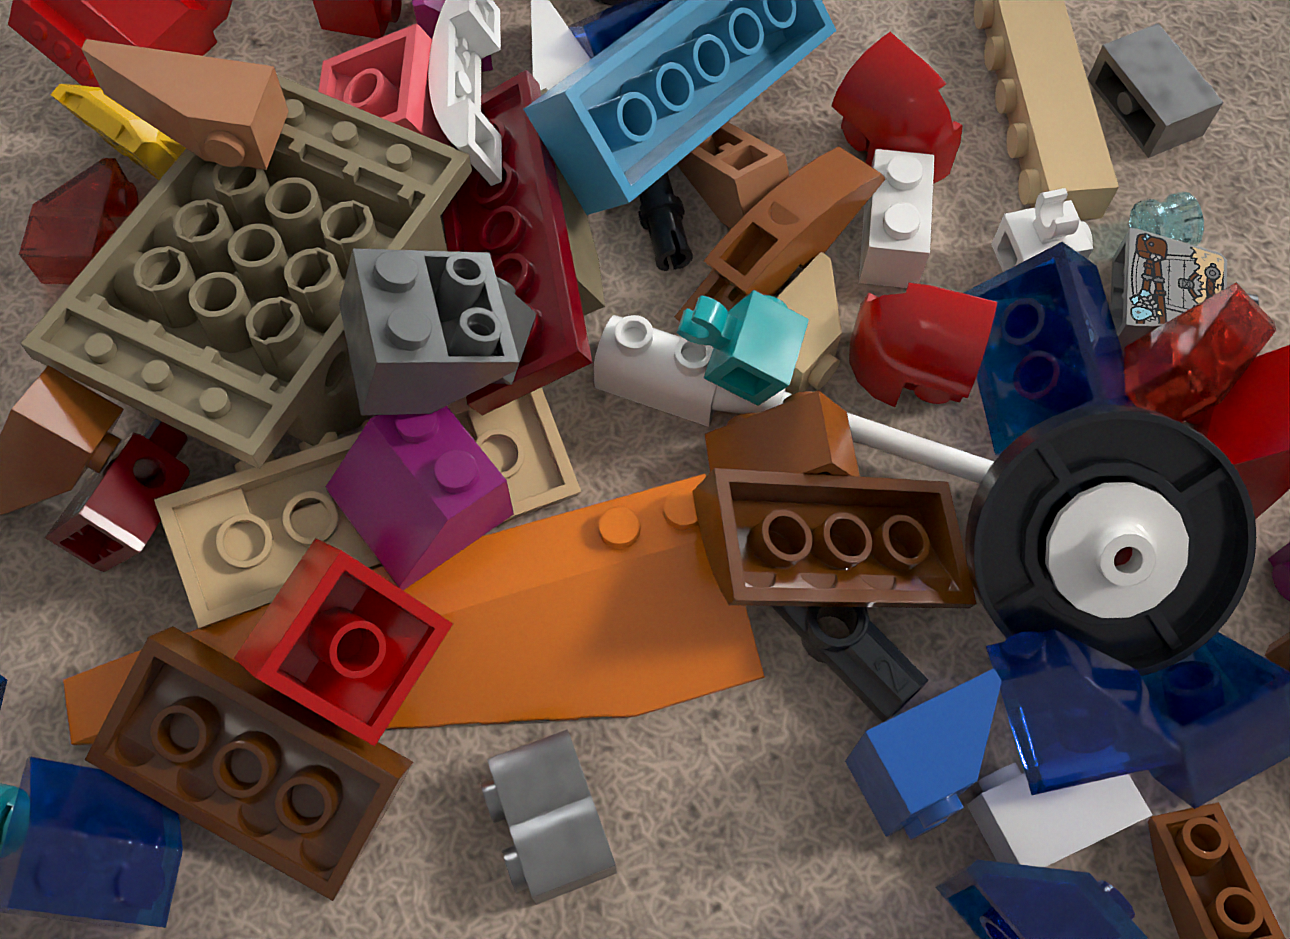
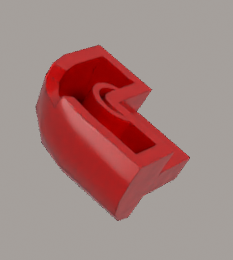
[831,32,963,184]
[849,282,998,407]

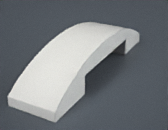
[428,0,502,186]

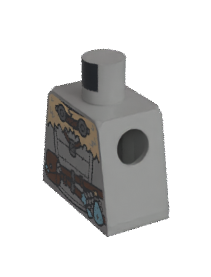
[1108,228,1259,354]

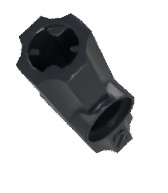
[771,606,929,722]

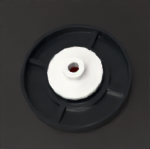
[965,405,1257,681]

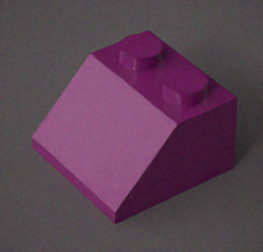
[325,406,514,590]

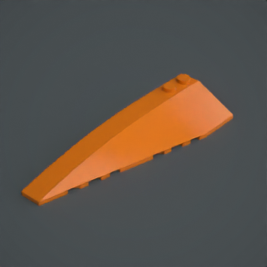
[63,474,765,745]

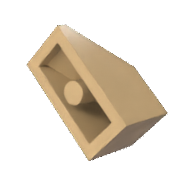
[777,252,842,394]

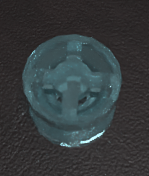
[1129,191,1204,246]

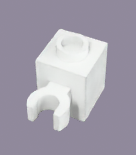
[991,188,1093,292]

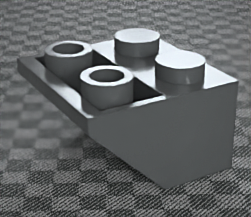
[339,248,520,415]

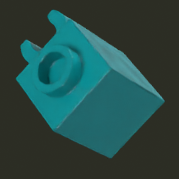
[676,290,809,406]

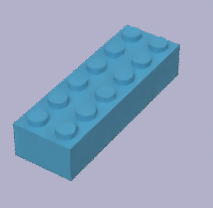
[523,0,837,215]

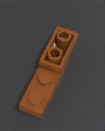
[674,146,885,348]
[1148,802,1286,939]

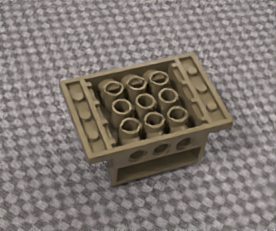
[21,75,472,469]

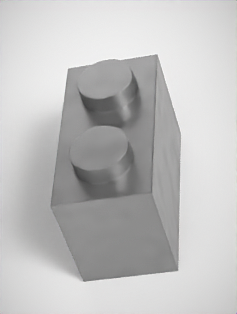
[1087,23,1224,158]

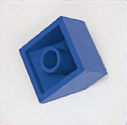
[845,668,1002,840]

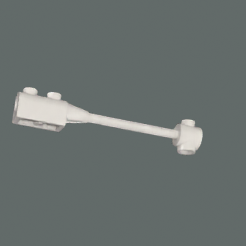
[594,315,994,484]

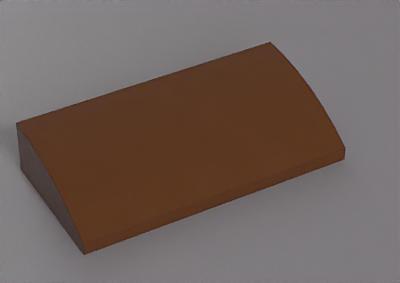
[692,468,977,609]
[85,626,414,901]

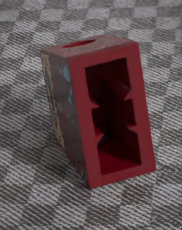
[45,419,190,572]

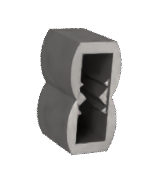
[480,729,617,905]

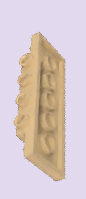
[154,387,581,630]

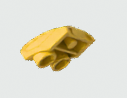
[50,84,186,180]

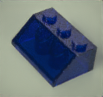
[964,241,1139,455]

